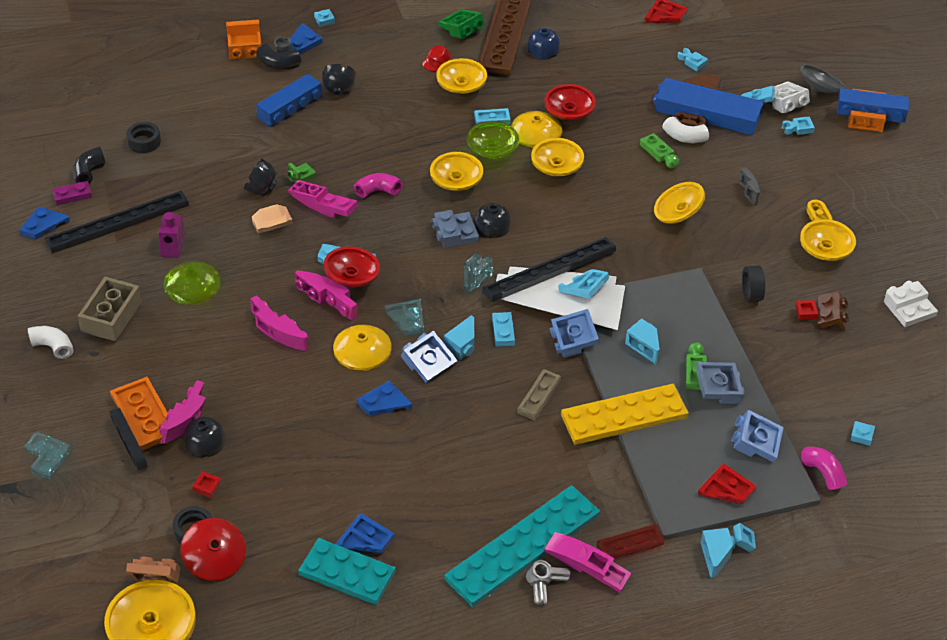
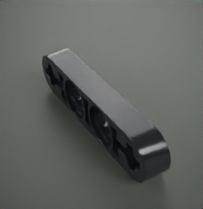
[109,408,148,471]

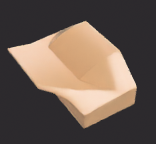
[252,204,293,234]

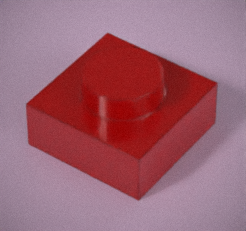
[795,300,818,320]
[192,471,222,498]

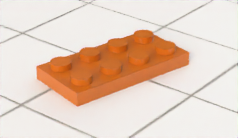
[110,377,168,451]

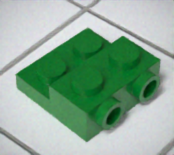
[438,9,485,39]

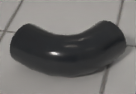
[256,44,302,69]
[73,146,106,184]

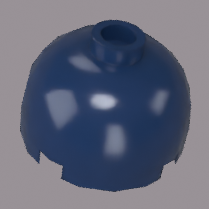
[528,28,560,59]

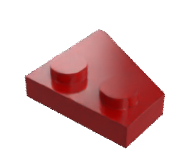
[645,0,688,23]
[698,463,757,504]

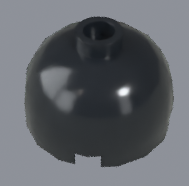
[322,64,356,96]
[244,158,277,195]
[475,203,511,238]
[184,417,225,458]

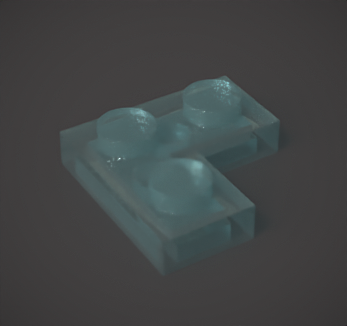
[464,253,494,293]
[25,431,72,480]

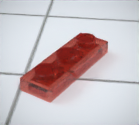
[596,524,664,560]

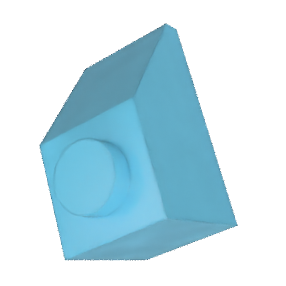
[444,315,474,361]
[625,319,660,364]
[701,528,735,578]

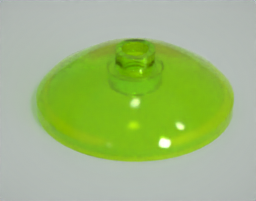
[467,121,519,159]
[164,261,221,304]

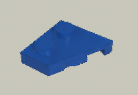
[19,206,70,240]
[357,381,412,416]
[336,513,395,553]

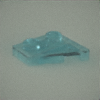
[385,299,425,335]

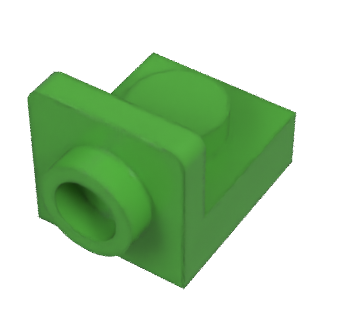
[287,163,316,183]

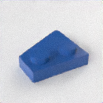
[290,23,323,55]

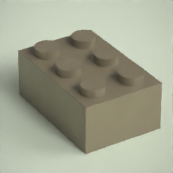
[78,277,142,341]

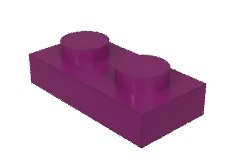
[52,181,92,206]

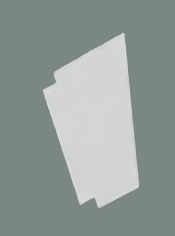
[496,267,625,330]

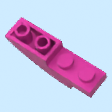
[288,180,358,218]
[295,270,358,321]
[250,295,309,351]
[159,380,206,444]
[544,532,631,593]

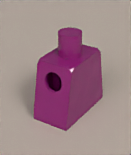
[159,212,186,258]

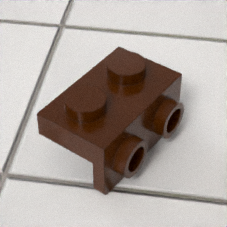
[818,291,849,330]

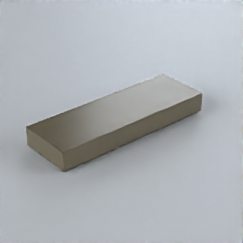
[517,369,561,421]

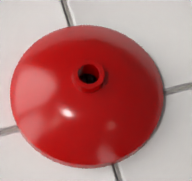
[544,84,596,121]
[323,247,380,287]
[181,518,246,582]

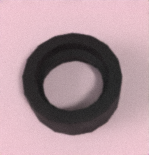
[126,122,161,153]
[742,265,766,302]
[173,506,213,544]

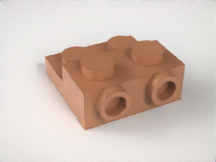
[126,557,180,585]

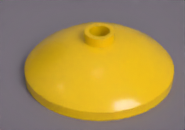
[437,58,487,94]
[511,111,562,148]
[531,138,584,176]
[430,152,483,191]
[654,182,705,224]
[800,219,856,261]
[333,325,391,371]

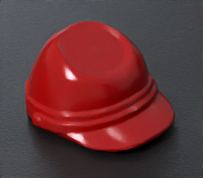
[422,45,452,72]

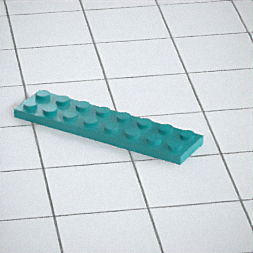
[444,485,600,608]

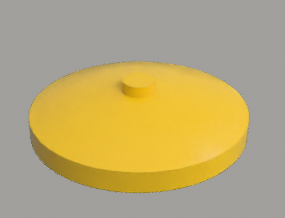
[104,580,196,640]

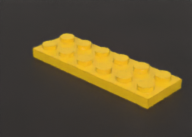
[561,383,689,445]

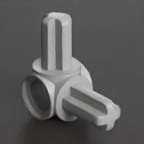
[526,560,570,605]

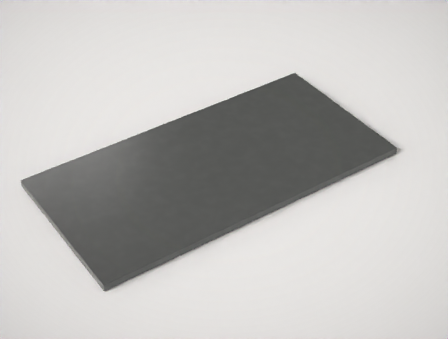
[581,268,821,540]

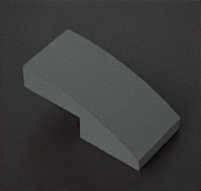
[738,167,760,206]

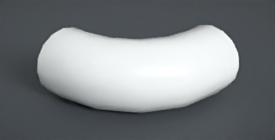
[662,117,709,144]
[28,326,73,359]

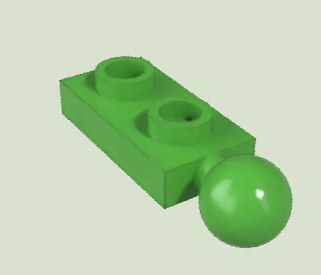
[640,133,679,168]
[686,342,707,390]

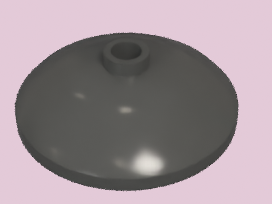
[799,63,846,94]

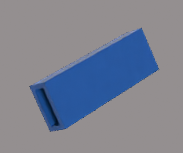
[653,78,764,135]

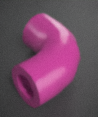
[353,173,403,198]
[801,447,848,490]

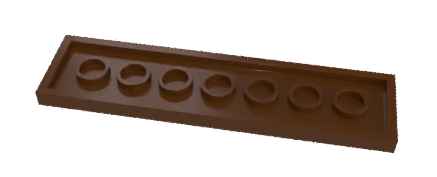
[479,0,532,75]

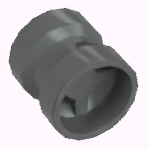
[274,37,291,52]

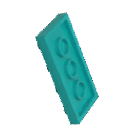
[298,538,396,605]

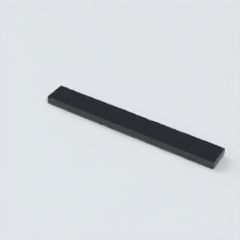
[45,190,189,254]
[482,237,616,302]

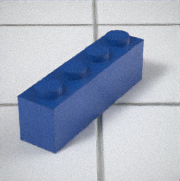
[256,74,322,127]
[837,88,909,123]

